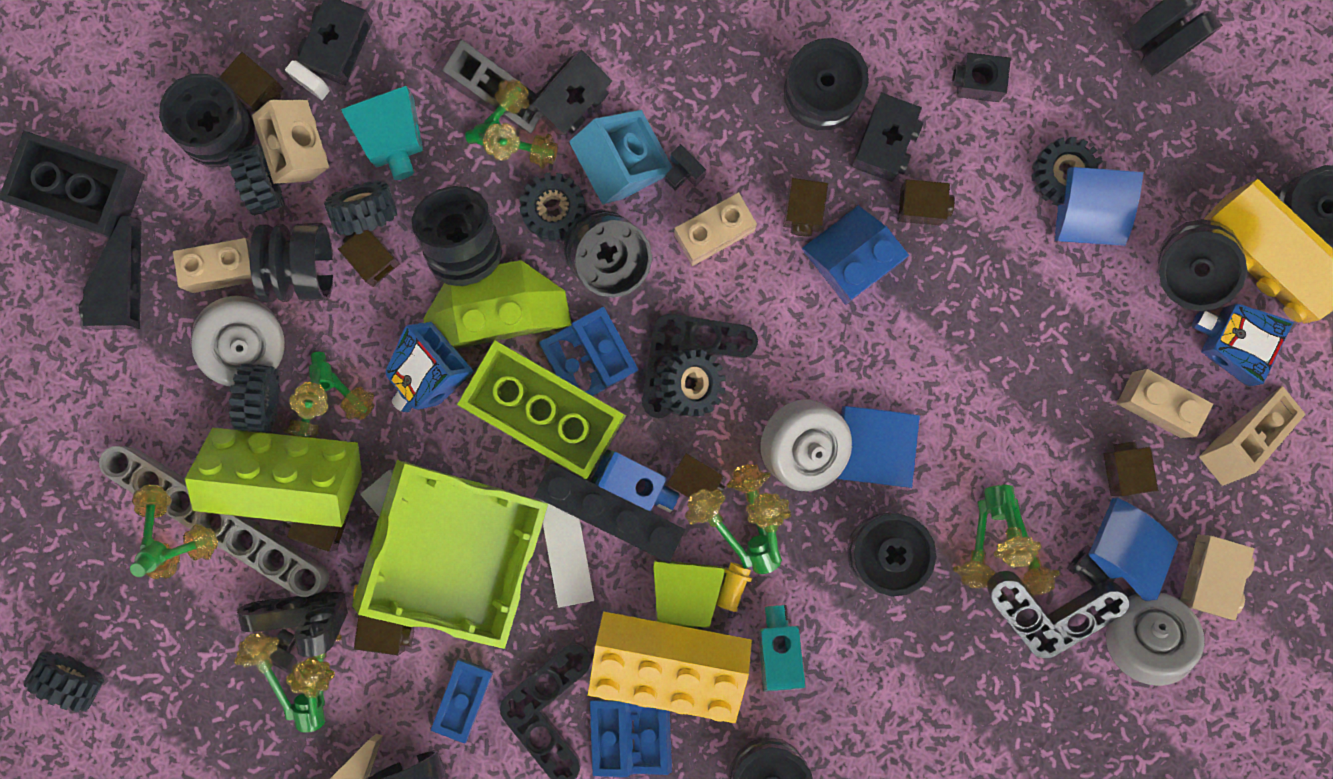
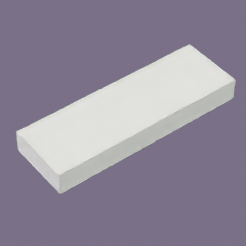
[538,499,594,608]

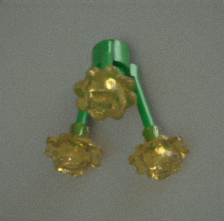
[685,464,791,574]
[953,484,1060,595]
[234,632,342,732]

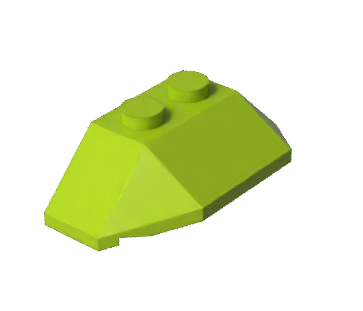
[423,260,572,349]

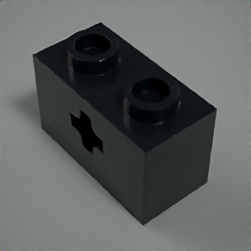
[298,0,373,86]
[526,49,612,135]
[852,92,924,182]

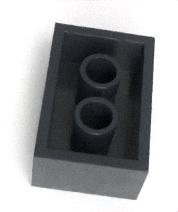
[0,130,145,238]

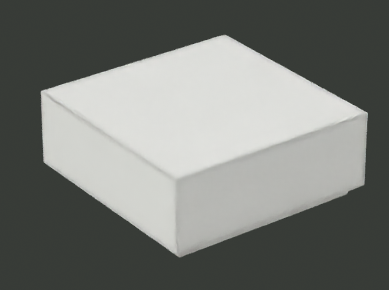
[285,60,330,100]

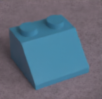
[569,110,673,205]

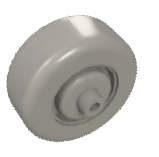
[191,296,285,387]
[761,399,852,491]
[1106,593,1205,686]

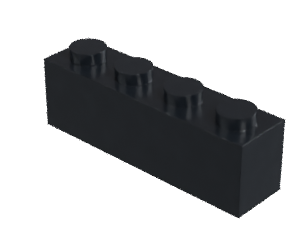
[534,463,686,563]

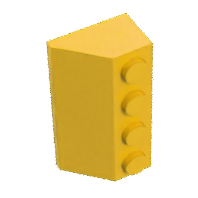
[1204,179,1333,324]

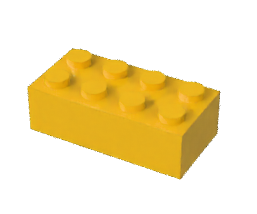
[588,611,752,723]

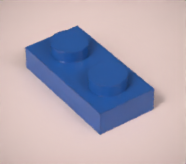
[430,658,494,744]

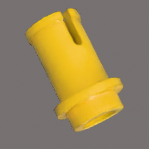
[716,562,752,612]

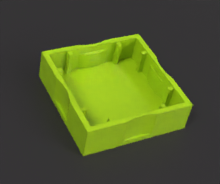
[352,460,548,649]

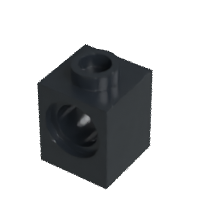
[952,52,1011,102]

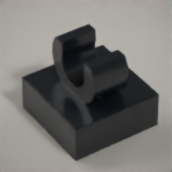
[665,144,706,191]
[253,628,298,675]

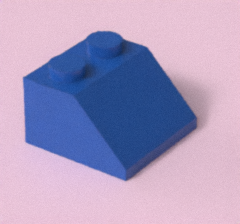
[802,205,909,305]

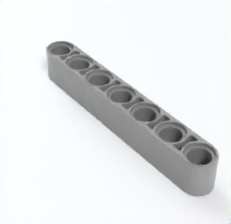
[99,446,329,597]

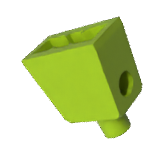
[653,560,725,628]

